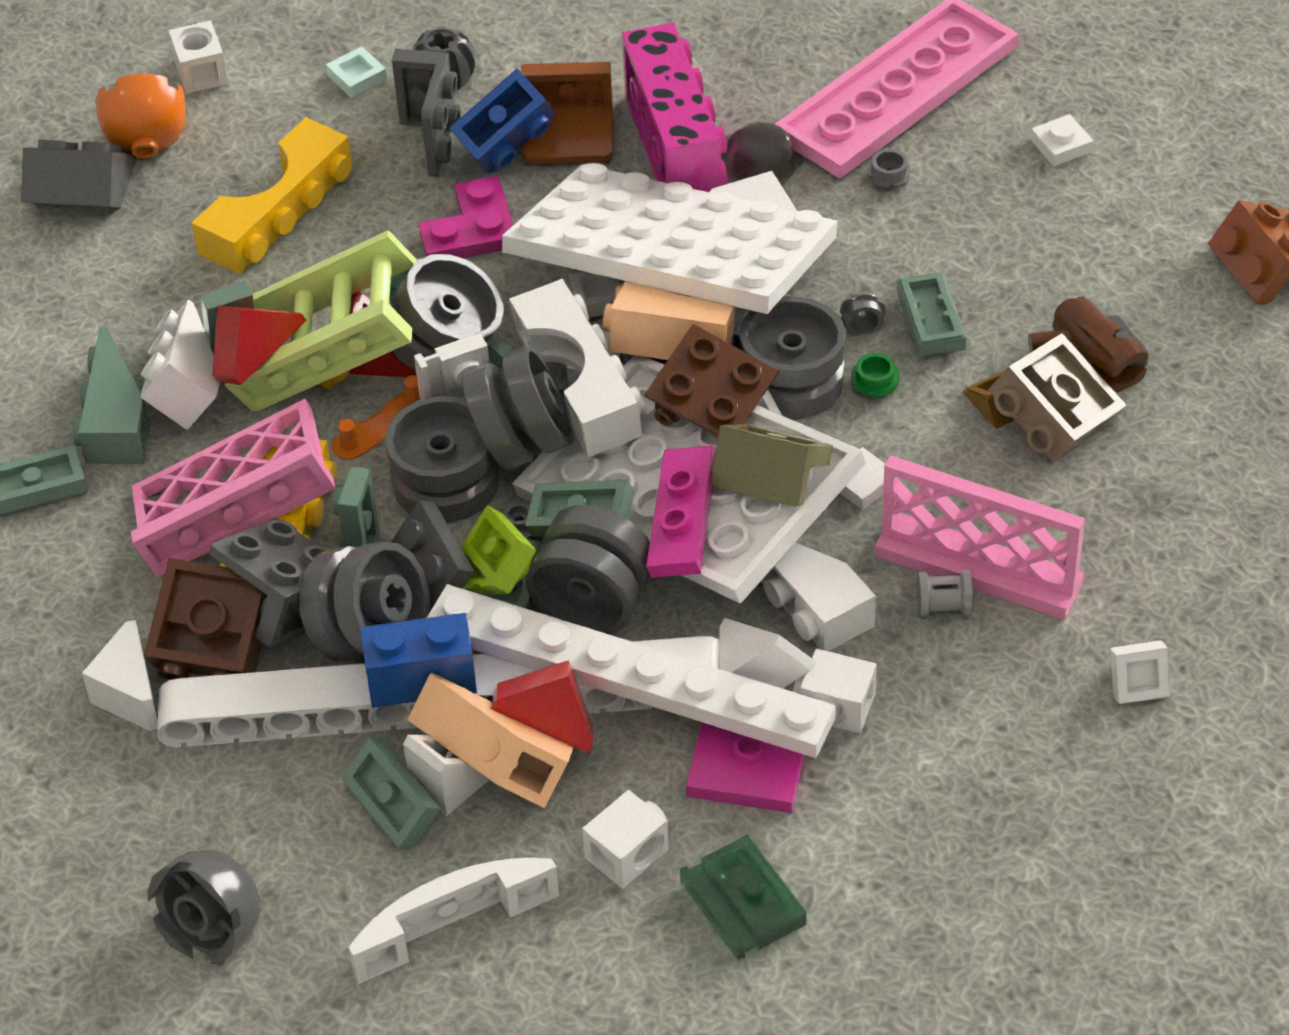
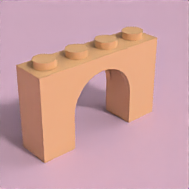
[603,281,735,360]

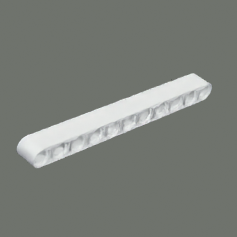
[157,636,720,748]

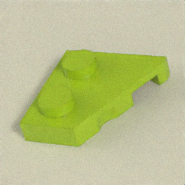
[461,506,537,596]

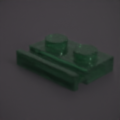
[680,834,807,961]

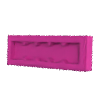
[646,445,716,578]

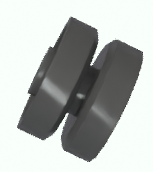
[389,254,504,371]
[739,296,846,419]
[462,344,574,471]
[384,396,500,523]
[525,505,650,634]
[299,542,430,661]

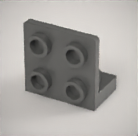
[209,518,328,648]

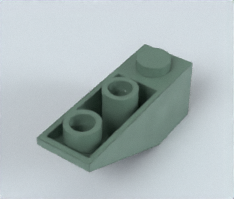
[73,327,150,464]

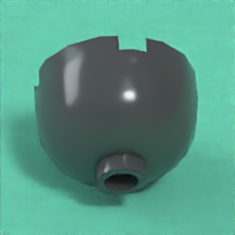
[147,850,260,964]

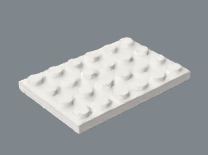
[502,163,838,314]
[512,355,866,604]

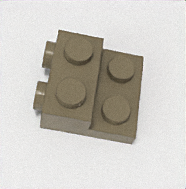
[988,333,1127,463]

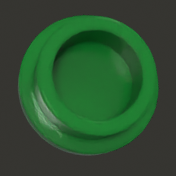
[851,353,899,398]

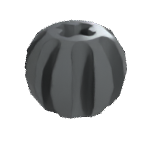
[412,27,476,89]

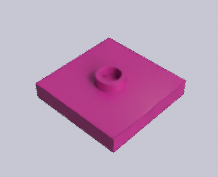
[686,722,805,813]

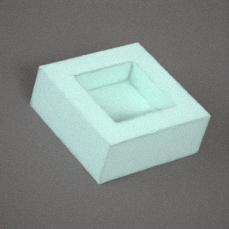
[326,46,387,98]

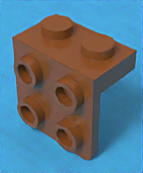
[521,61,613,164]
[1208,200,1289,305]

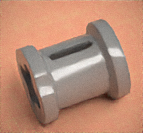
[917,570,972,618]

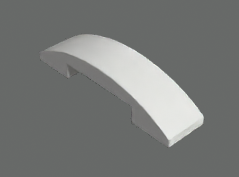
[348,858,559,984]

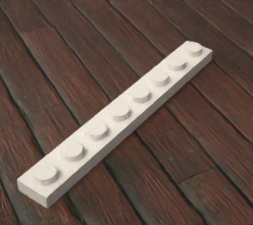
[427,584,836,758]

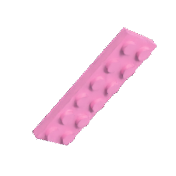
[774,0,1019,179]

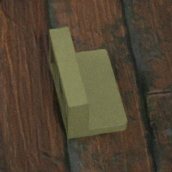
[711,424,833,507]

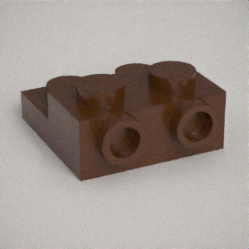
[143,558,268,680]

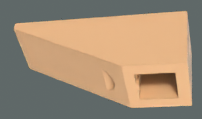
[407,672,573,808]

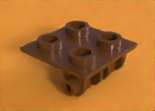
[644,324,779,437]

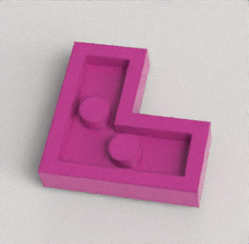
[418,176,514,258]

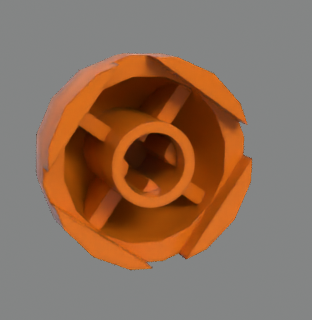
[95,74,186,158]

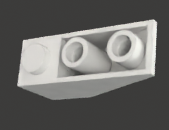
[140,300,220,430]
[761,542,876,651]

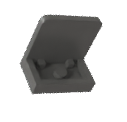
[392,48,461,177]

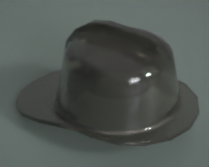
[721,121,804,187]

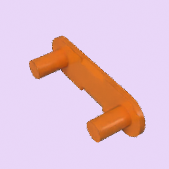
[332,375,420,460]

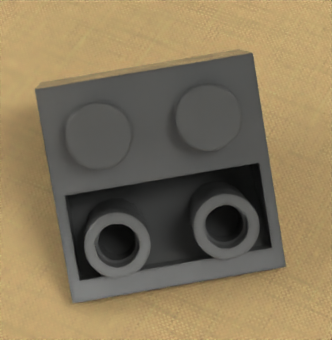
[21,139,136,208]

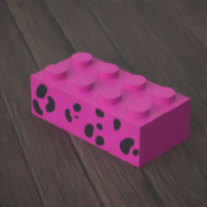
[622,22,728,192]

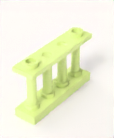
[225,230,416,411]

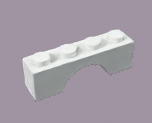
[509,279,646,458]

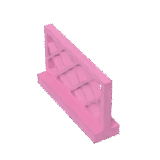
[131,399,335,578]
[875,455,1085,620]

